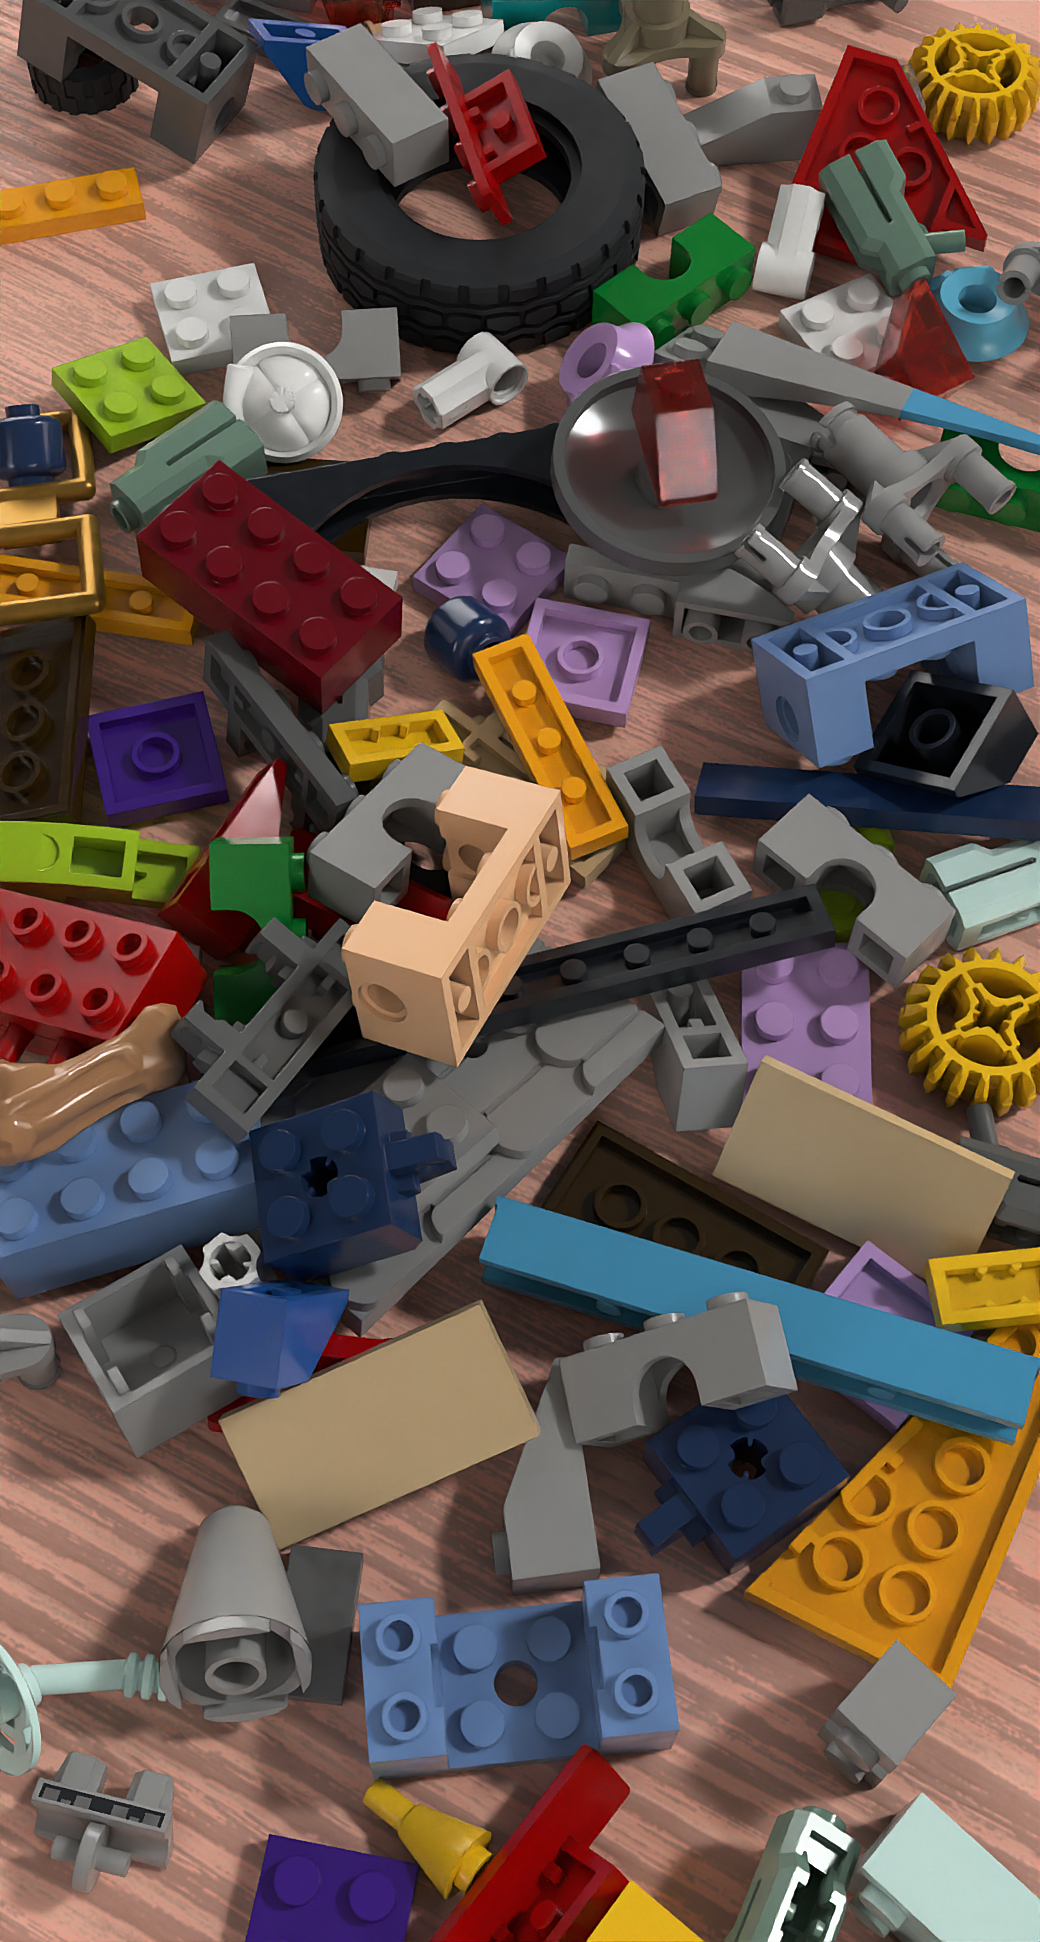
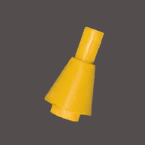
[362,1778,494,1900]

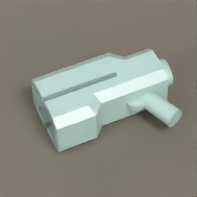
[919,839,1040,951]

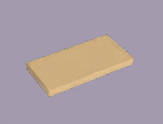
[712,1055,1015,1279]
[218,1299,541,1550]

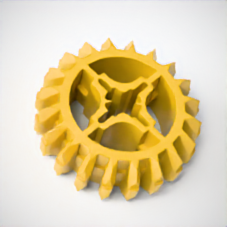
[905,22,1040,146]
[897,946,1040,1118]

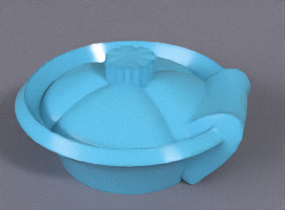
[916,266,1029,362]

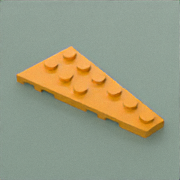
[742,1323,1040,1689]

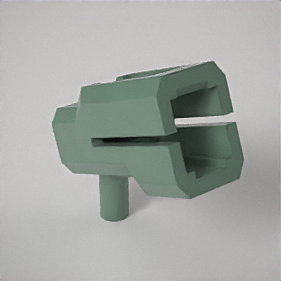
[818,139,966,296]
[109,400,268,534]
[723,1806,861,1942]

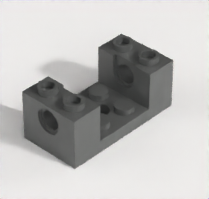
[17,0,259,164]

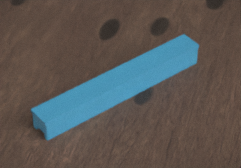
[479,1195,1040,1446]

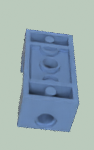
[751,562,1034,768]
[358,1573,680,1780]

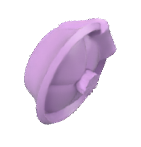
[559,322,655,407]

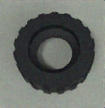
[27,48,139,115]

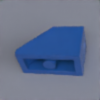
[247,18,347,111]
[210,1278,349,1398]

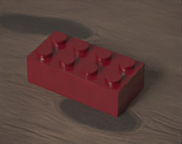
[136,460,403,715]

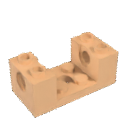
[341,766,571,1068]

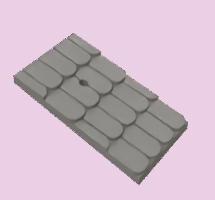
[239,938,665,1337]

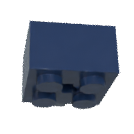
[249,1090,457,1282]
[634,1394,850,1576]

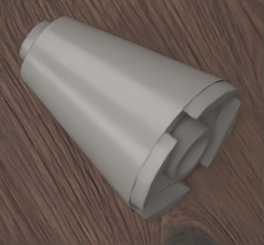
[158,1505,312,1722]

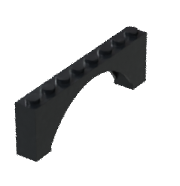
[246,423,570,544]

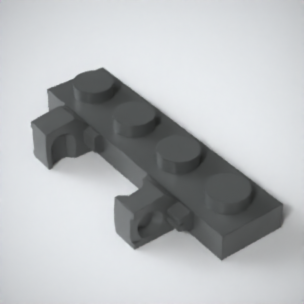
[203,630,359,833]
[170,917,353,1144]

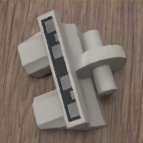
[31,1751,174,1893]

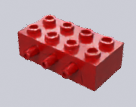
[0,888,209,1064]

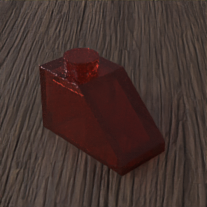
[874,278,975,421]
[631,359,718,508]

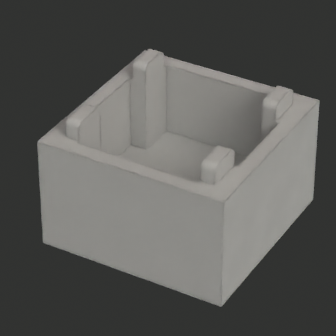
[57,1244,244,1458]

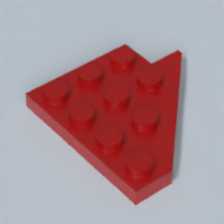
[792,45,988,266]

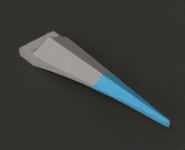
[653,321,1040,455]

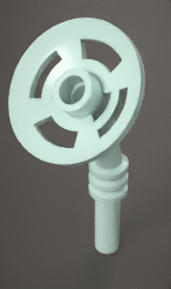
[0,1645,167,1777]

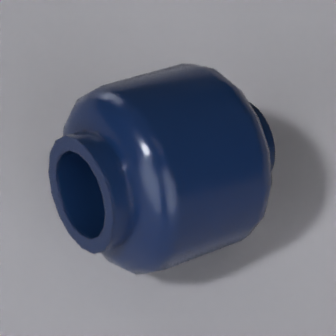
[0,404,66,487]
[424,596,511,683]

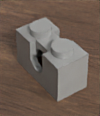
[817,1640,957,1788]

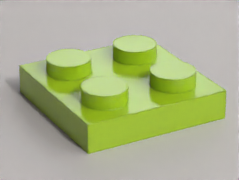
[51,336,206,454]

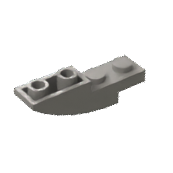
[564,544,794,653]

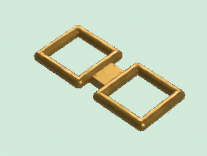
[0,409,106,627]

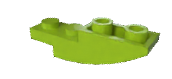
[0,821,201,909]

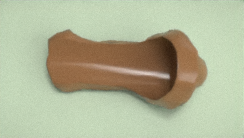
[0,1003,188,1166]

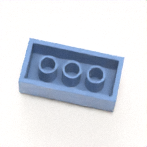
[0,1080,262,1300]

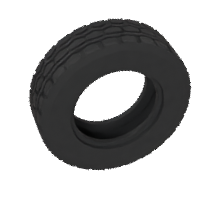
[313,53,646,354]

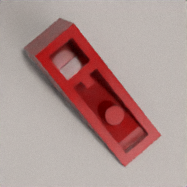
[157,758,287,961]

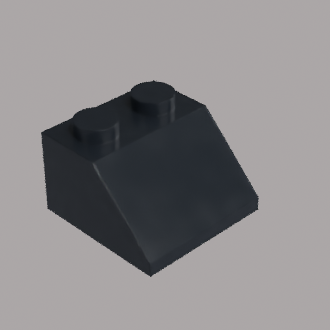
[853,670,1039,798]

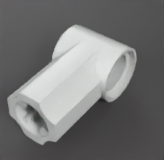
[752,183,826,301]
[413,332,529,430]
[199,1232,279,1302]

